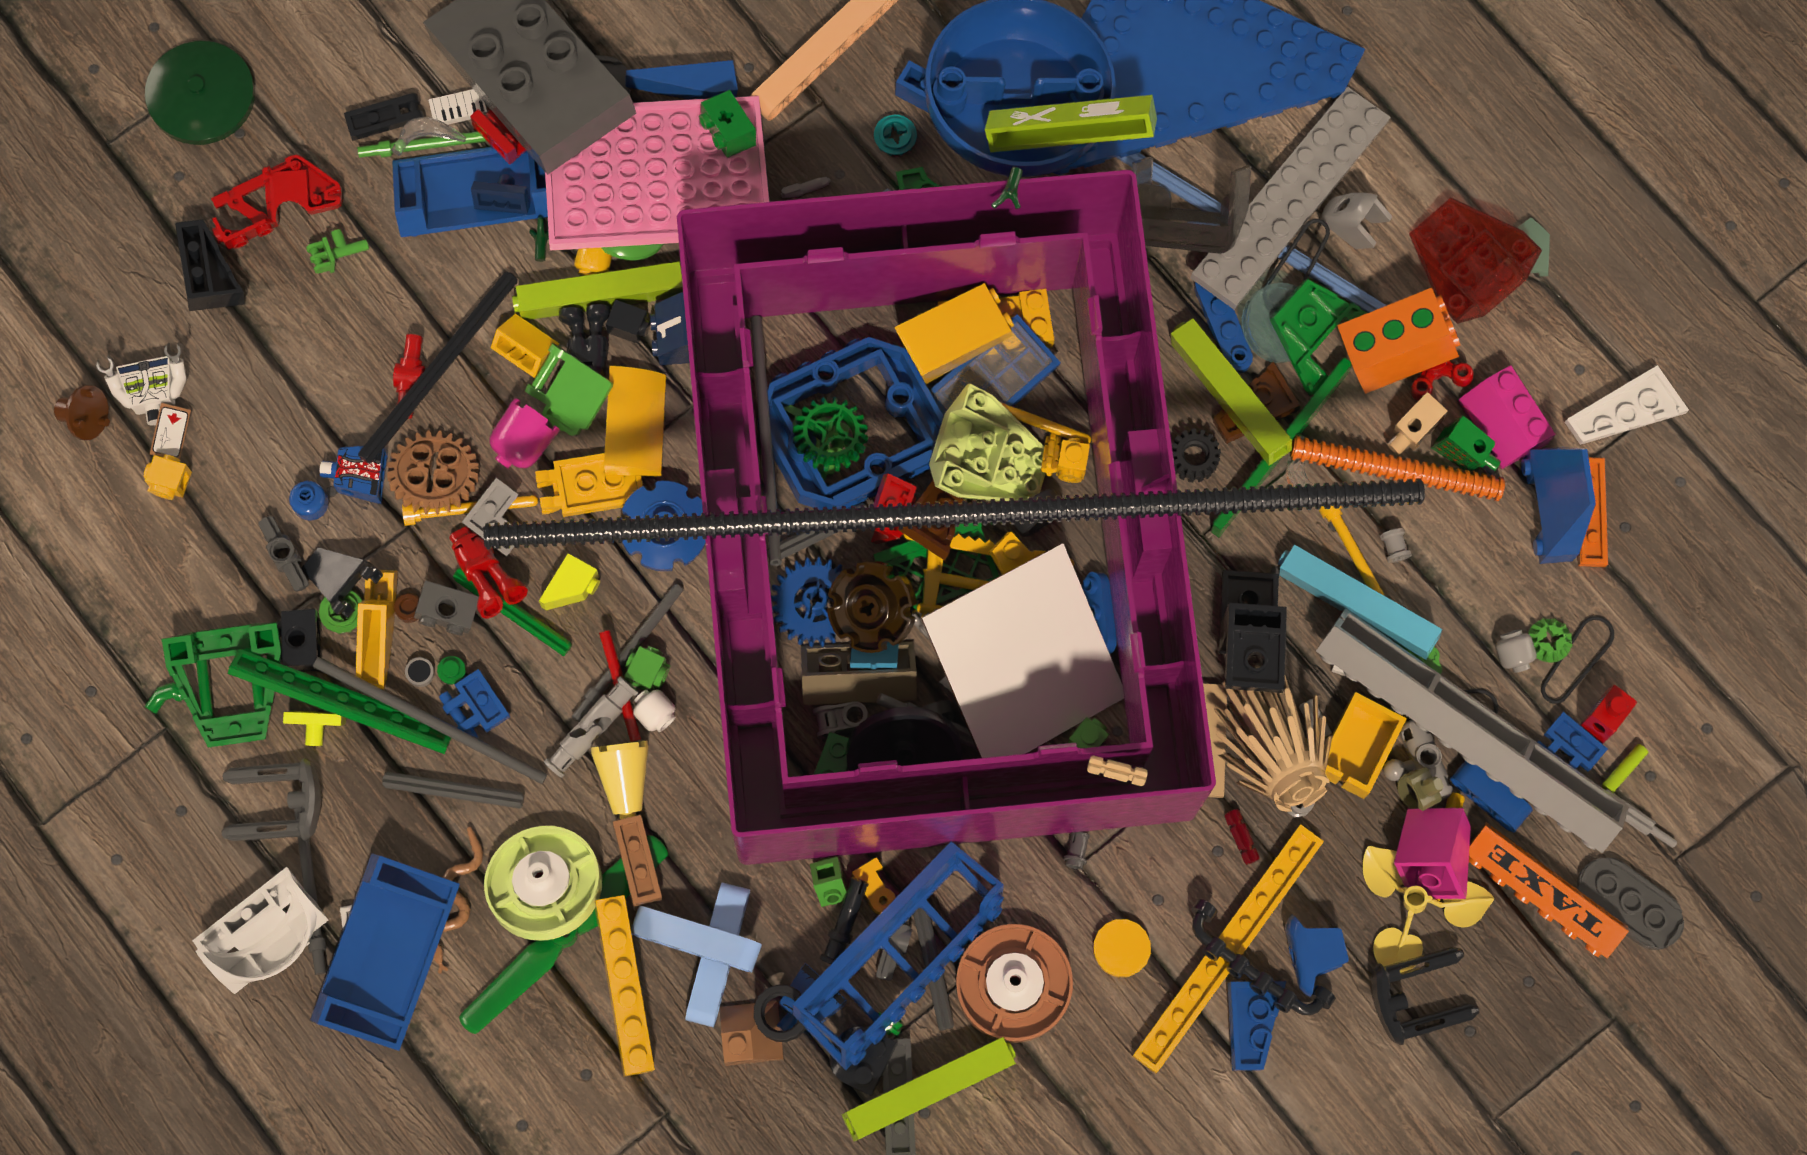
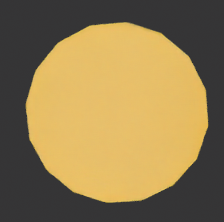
[1093,919,1151,977]

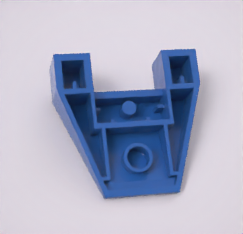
[1521,447,1596,564]

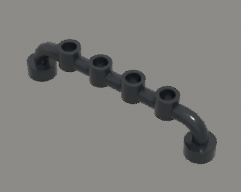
[1192,899,1336,1016]

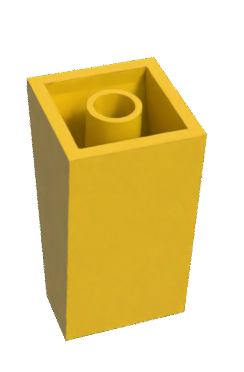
[895,283,1014,384]

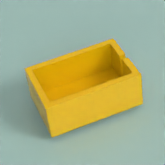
[1326,692,1407,799]

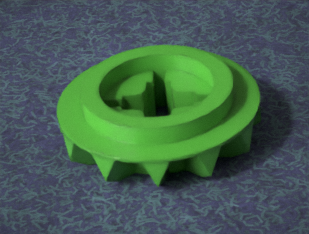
[319,591,362,634]
[1528,618,1573,663]

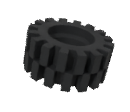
[1172,429,1221,483]

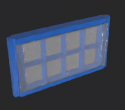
[930,314,1061,414]

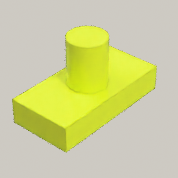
[283,711,346,746]

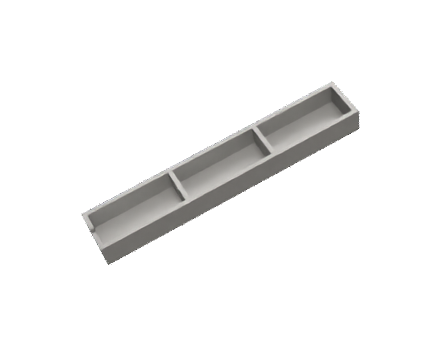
[1316,608,1629,853]

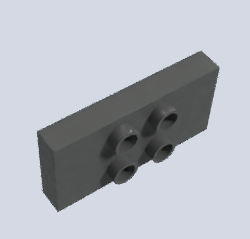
[423,0,636,175]

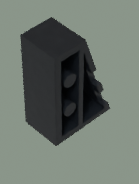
[175,219,245,311]

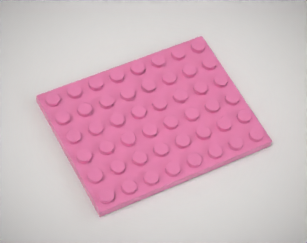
[545,96,769,250]

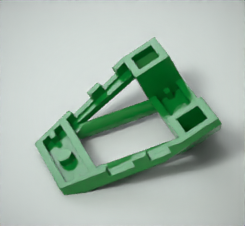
[162,622,282,748]

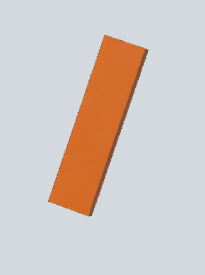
[1578,457,1608,567]

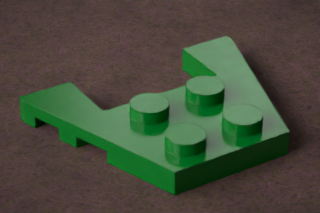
[1269,279,1367,396]

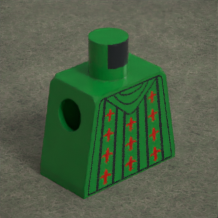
[1431,416,1501,474]

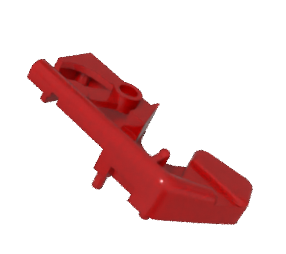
[211,155,342,249]

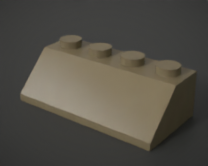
[801,641,917,706]

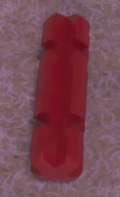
[1225,809,1260,865]

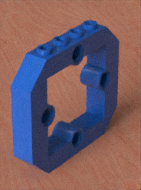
[757,337,944,510]

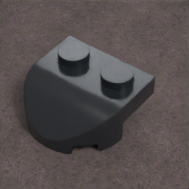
[830,1027,898,1097]

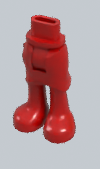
[449,526,528,619]

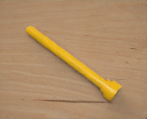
[1000,402,1091,444]
[402,495,538,526]
[1319,506,1385,596]

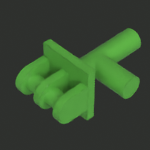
[306,229,369,274]

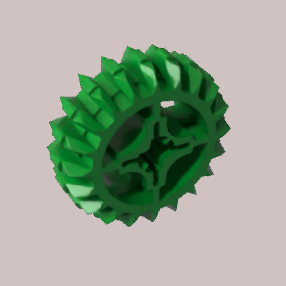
[792,396,868,472]

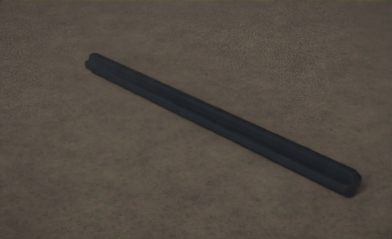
[358,271,518,464]

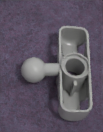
[1383,720,1453,801]

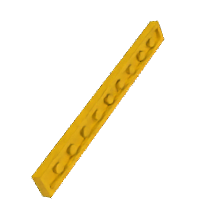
[1132,824,1324,1074]

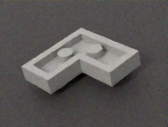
[462,478,519,556]

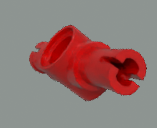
[393,334,425,419]

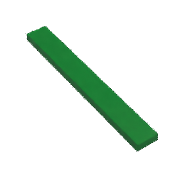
[1211,358,1352,538]
[227,649,452,754]

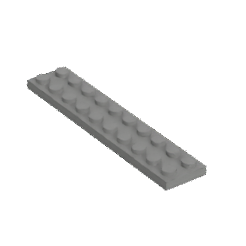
[1190,87,1391,310]

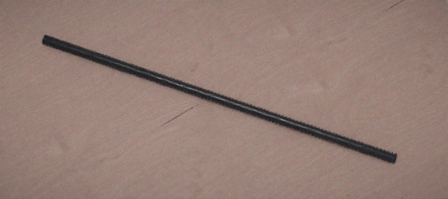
[483,478,1425,550]

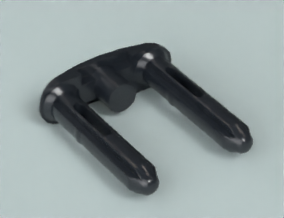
[1372,947,1480,1045]

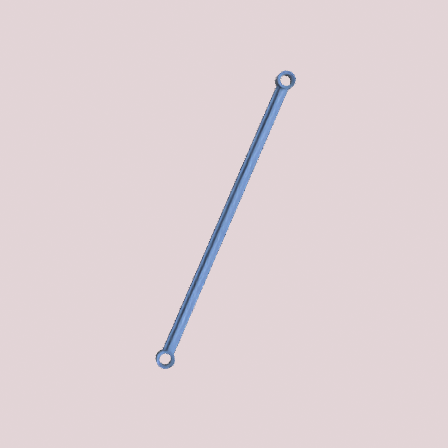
[1116,153,1387,313]

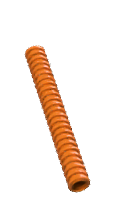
[1290,436,1505,501]

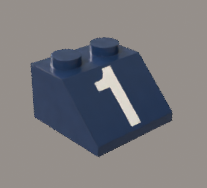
[650,293,690,365]

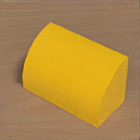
[491,314,560,378]

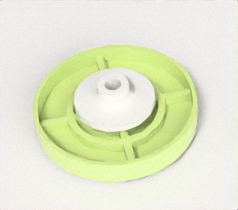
[484,826,602,941]

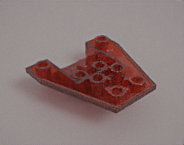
[1409,197,1542,324]

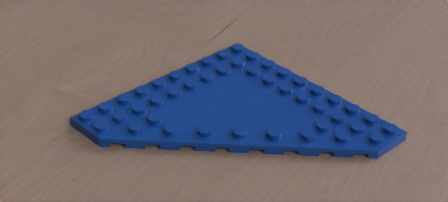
[1053,0,1365,175]

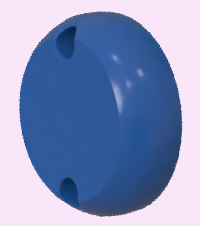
[925,0,1116,177]

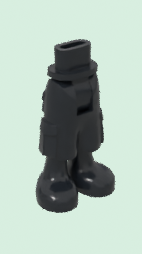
[559,304,610,377]

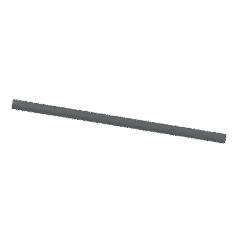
[313,657,548,784]

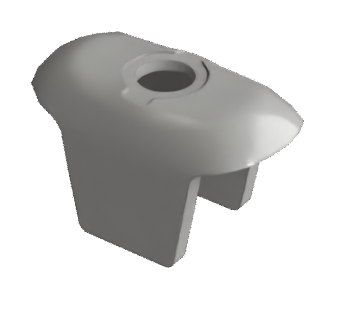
[1321,192,1392,249]

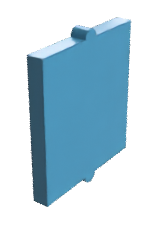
[850,642,899,670]

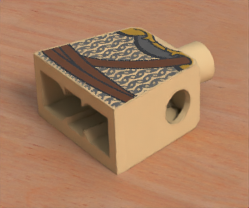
[1387,392,1448,456]

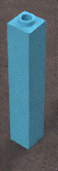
[1278,545,1442,660]

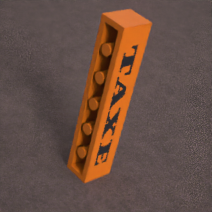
[1469,822,1629,959]

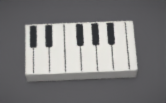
[429,89,487,128]

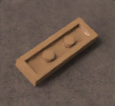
[613,815,662,907]

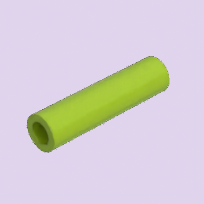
[1601,744,1649,793]

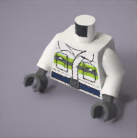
[96,342,187,425]

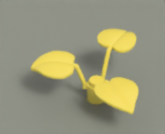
[1363,846,1494,973]

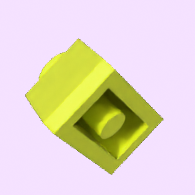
[539,554,600,610]

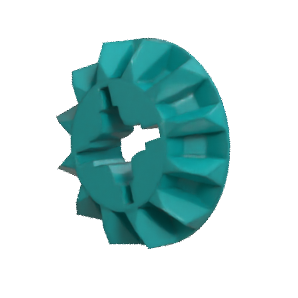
[874,115,917,156]

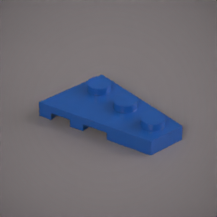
[1227,981,1286,1071]

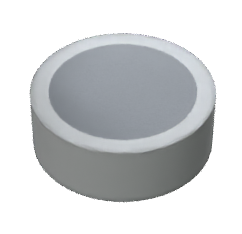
[405,657,435,687]

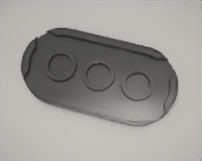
[1577,857,1684,950]

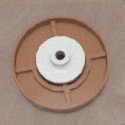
[956,924,1073,1043]

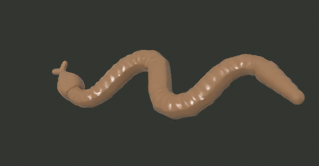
[433,827,483,974]

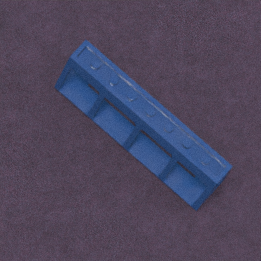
[793,842,1004,1070]

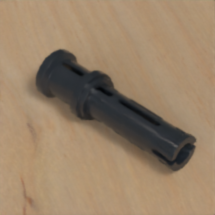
[820,877,869,964]

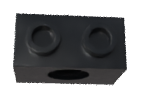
[277,609,322,672]

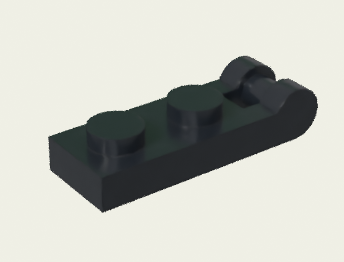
[344,93,425,141]

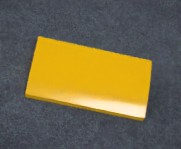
[604,366,666,476]

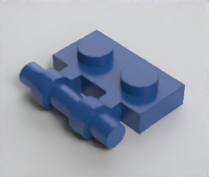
[439,669,510,738]
[1537,712,1608,772]

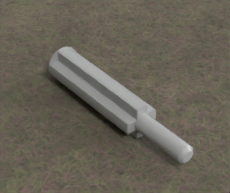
[1606,789,1677,848]

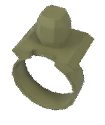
[1398,767,1444,811]

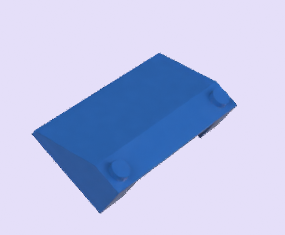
[392,147,548,237]
[310,854,460,1051]

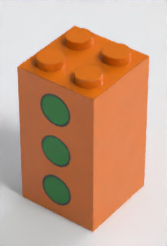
[1337,288,1460,394]

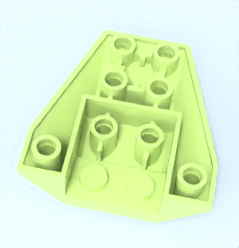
[929,384,1046,501]

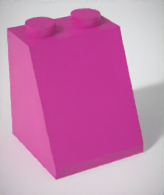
[1394,807,1471,899]

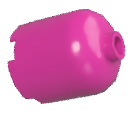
[489,398,560,469]

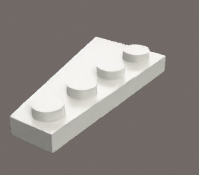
[1565,365,1689,445]

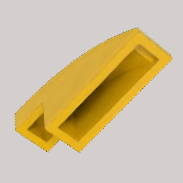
[356,570,398,690]

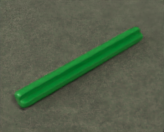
[453,567,572,656]

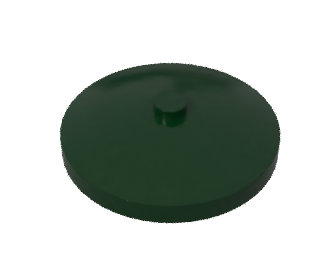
[145,41,255,145]

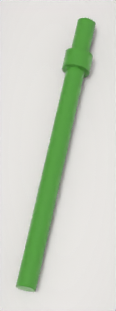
[357,132,486,158]

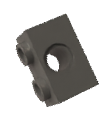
[414,581,479,636]

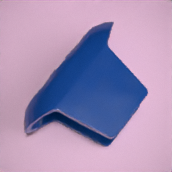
[1285,914,1349,997]

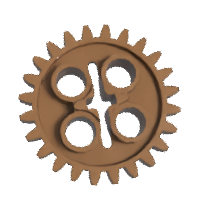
[387,430,479,515]

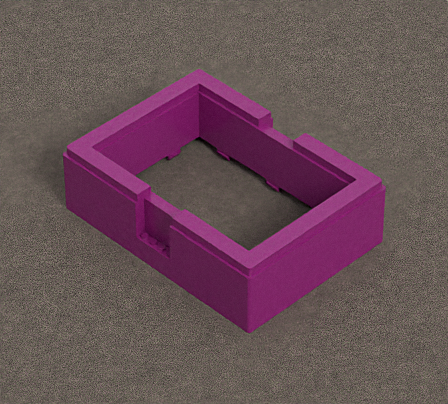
[677,170,1216,865]

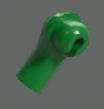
[144,682,183,714]

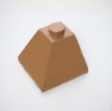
[720,1001,784,1066]

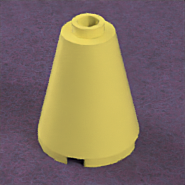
[591,741,648,819]

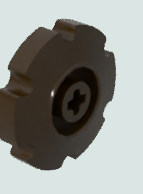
[827,561,917,653]

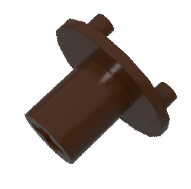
[54,385,110,440]

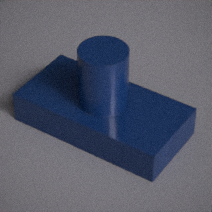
[471,174,530,214]

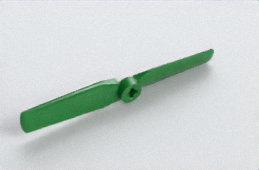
[459,835,668,1034]

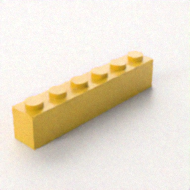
[595,895,655,1077]

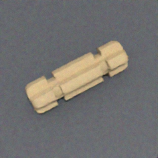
[1087,756,1148,786]

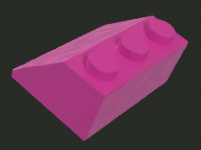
[1458,365,1556,470]

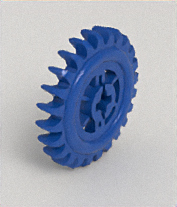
[771,557,842,648]

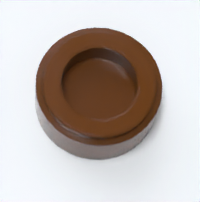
[394,593,420,623]

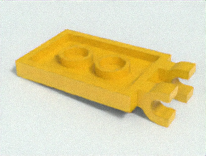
[535,453,643,517]

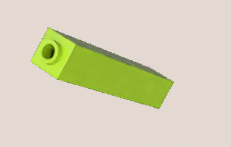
[512,261,683,320]
[1171,318,1292,466]
[842,1037,1016,1142]

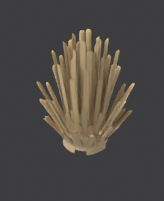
[1214,665,1333,812]

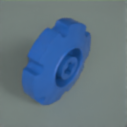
[622,481,706,571]

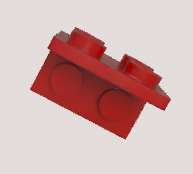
[470,109,526,165]
[871,473,917,544]

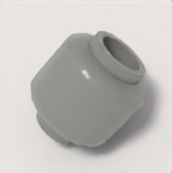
[1496,629,1537,673]

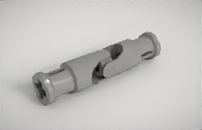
[543,676,639,778]

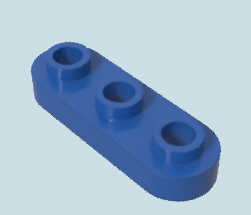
[1082,572,1117,654]

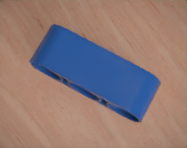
[1450,761,1533,832]

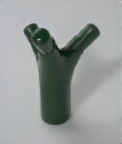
[991,167,1023,209]
[529,216,549,262]

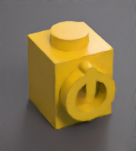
[1056,438,1090,483]
[144,454,192,500]

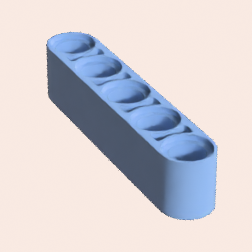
[685,882,750,1028]
[631,905,762,973]

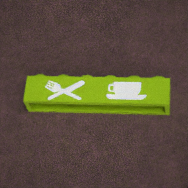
[985,95,1157,152]

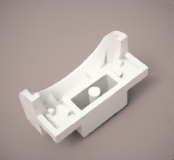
[192,867,329,994]

